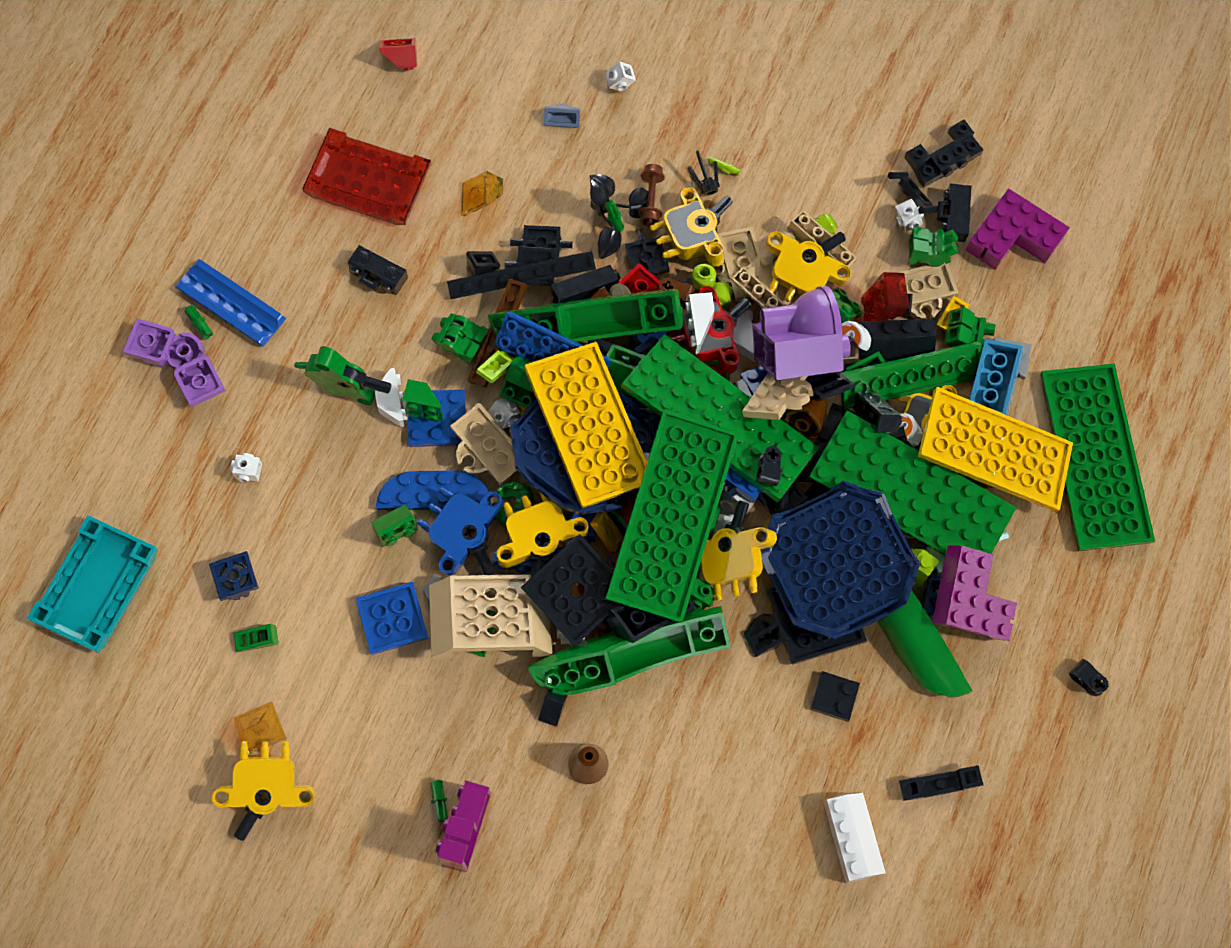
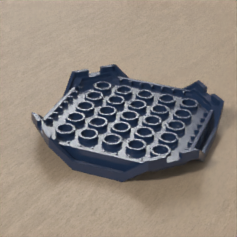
[510,390,660,514]
[761,480,920,639]

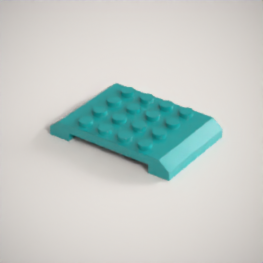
[26,515,158,653]

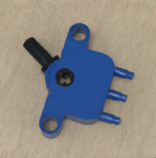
[417,487,504,576]

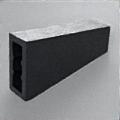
[551,265,620,304]

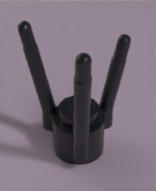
[688,150,720,196]

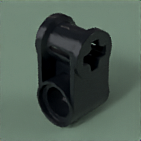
[756,446,782,486]
[1069,659,1109,697]

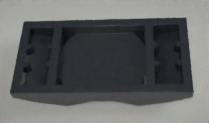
[805,372,855,401]

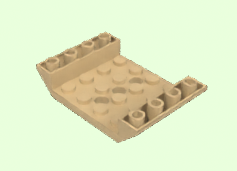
[731,210,857,309]
[429,575,552,659]

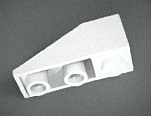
[685,293,714,354]

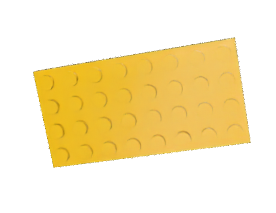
[524,342,647,508]
[918,387,1073,512]

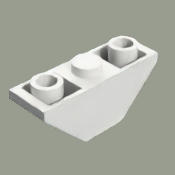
[733,309,755,362]
[375,368,407,427]

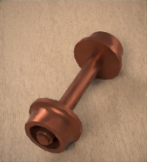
[638,164,665,226]

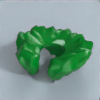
[492,481,535,529]

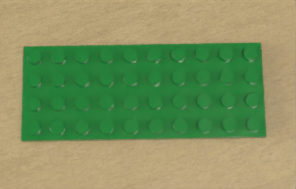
[621,334,819,503]
[1040,363,1155,552]
[605,409,739,623]
[808,410,1017,556]

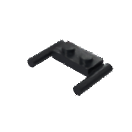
[888,172,937,214]

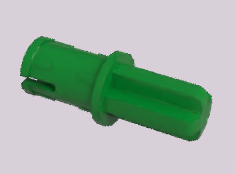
[605,200,625,232]
[185,305,214,340]
[430,780,448,822]

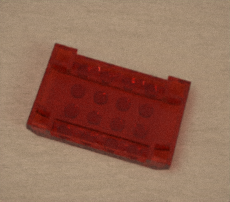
[302,127,432,225]

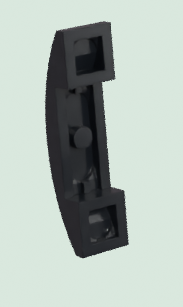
[899,765,984,801]

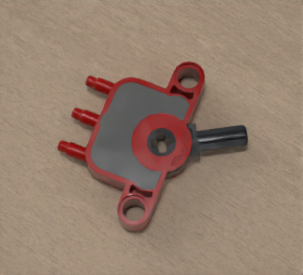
[671,286,751,374]

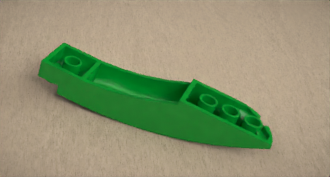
[488,289,683,342]
[877,590,972,698]
[528,606,731,695]

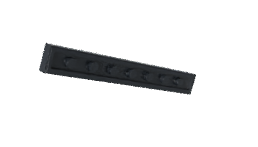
[447,251,596,299]

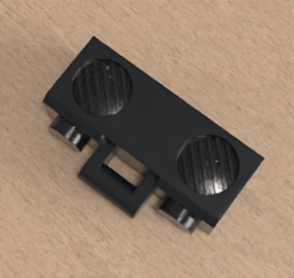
[937,183,972,242]
[348,245,408,295]
[853,392,902,433]

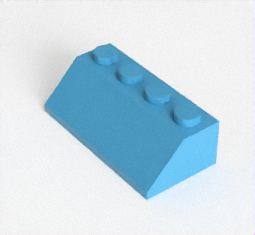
[970,339,1023,416]

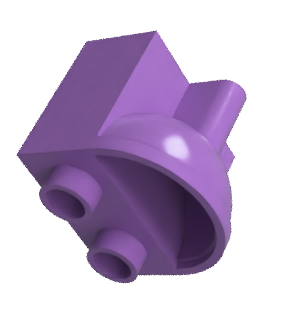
[752,286,850,380]

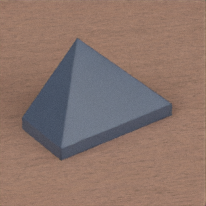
[544,103,580,127]

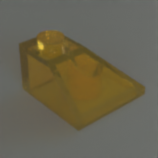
[461,171,503,216]
[234,702,287,755]

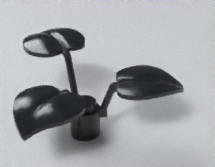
[590,174,648,259]

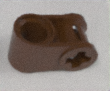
[658,278,695,308]

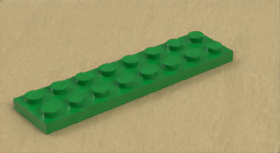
[841,342,982,410]

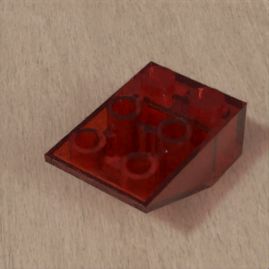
[861,272,909,321]

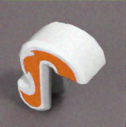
[842,321,871,351]
[886,413,922,448]

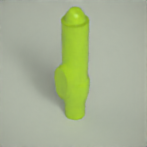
[708,157,741,176]

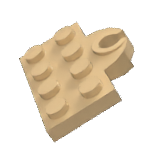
[708,227,760,302]
[877,262,959,319]
[742,373,813,420]
[450,403,518,486]

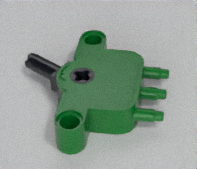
[294,346,392,405]

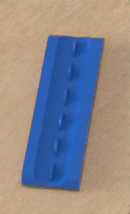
[175,259,286,347]
[494,312,611,368]

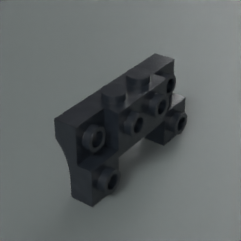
[904,119,983,188]

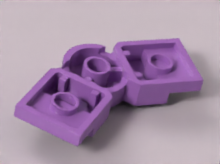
[123,318,226,408]

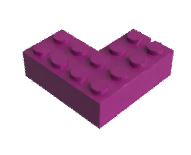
[965,188,1070,270]
[932,545,1017,641]
[435,780,491,873]

